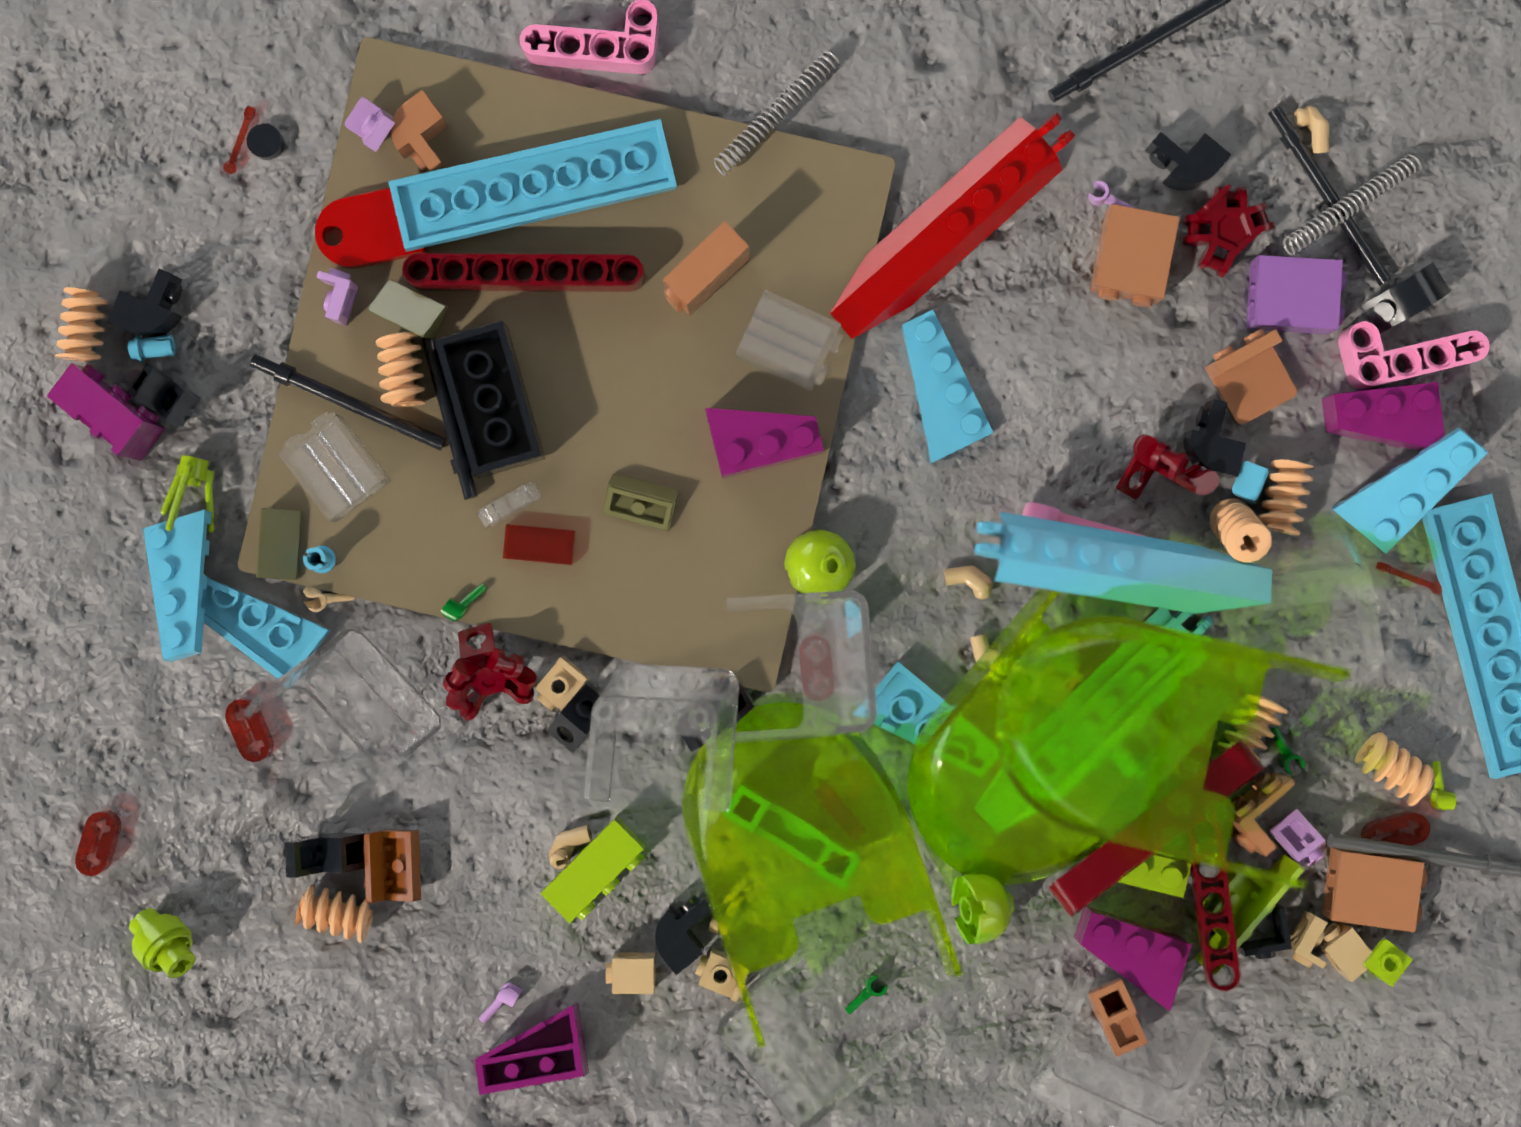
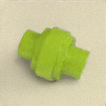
[129,908,196,978]

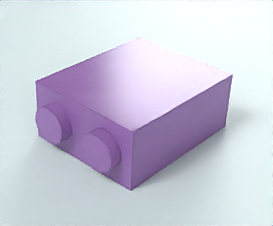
[1246,255,1347,334]

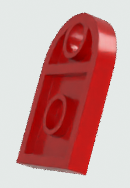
[315,188,427,269]

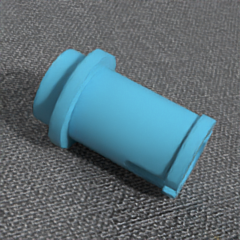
[128,334,176,363]
[303,546,336,573]

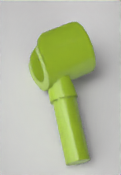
[1430,761,1456,811]

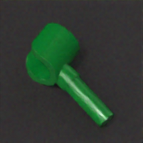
[441,583,487,621]
[1270,726,1305,775]
[845,974,888,1015]

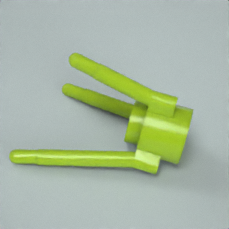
[161,455,215,533]

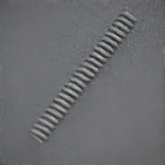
[714,51,840,176]
[1283,154,1422,256]

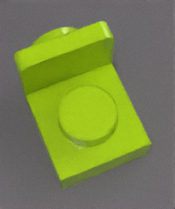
[1363,938,1413,987]

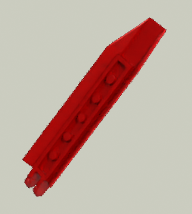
[830,113,1075,339]

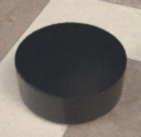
[247,123,284,160]

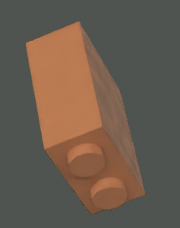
[1089,204,1180,307]
[663,221,750,316]
[1321,847,1427,932]

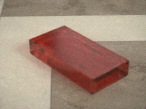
[502,524,576,565]

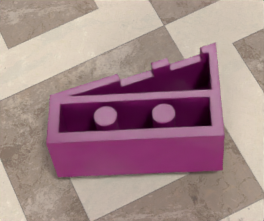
[47,363,166,461]
[1321,382,1445,451]
[705,408,824,479]
[1074,906,1192,1011]
[474,1003,589,1095]

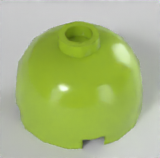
[784,529,856,599]
[951,873,1015,945]

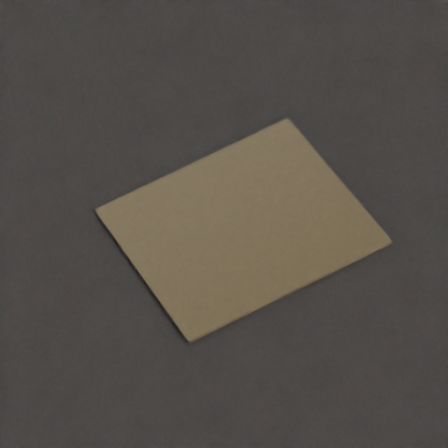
[238,37,895,693]

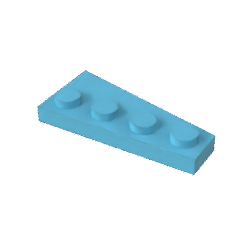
[901,310,994,464]
[1333,427,1488,554]
[143,509,212,662]
[201,577,331,685]
[853,661,1004,777]

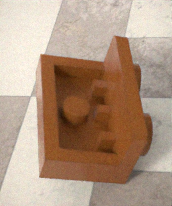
[363,829,421,903]

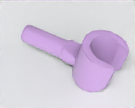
[1088,181,1135,208]
[479,982,522,1023]

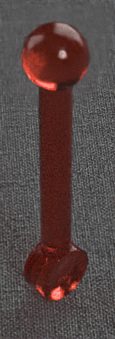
[223,105,256,174]
[1375,562,1442,595]

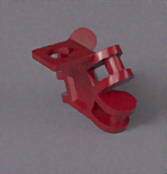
[1183,183,1276,278]
[1116,434,1219,500]
[442,623,537,721]

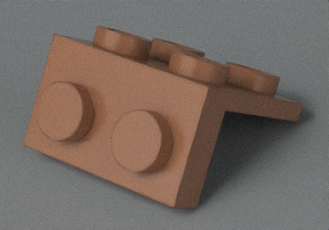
[1204,329,1297,425]
[1220,772,1295,856]

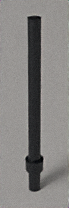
[1048,0,1232,103]
[1268,106,1391,286]
[420,336,478,500]
[250,354,446,451]

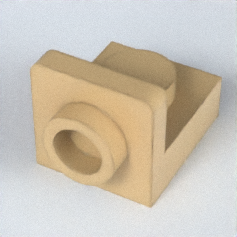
[1290,910,1328,969]

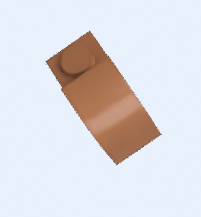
[391,90,449,173]
[1087,978,1148,1057]

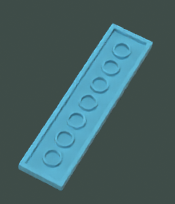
[388,119,677,252]
[1422,494,1521,779]

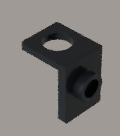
[547,684,612,753]
[1237,903,1292,959]

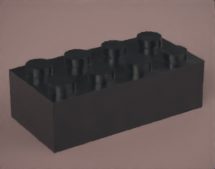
[434,321,546,478]

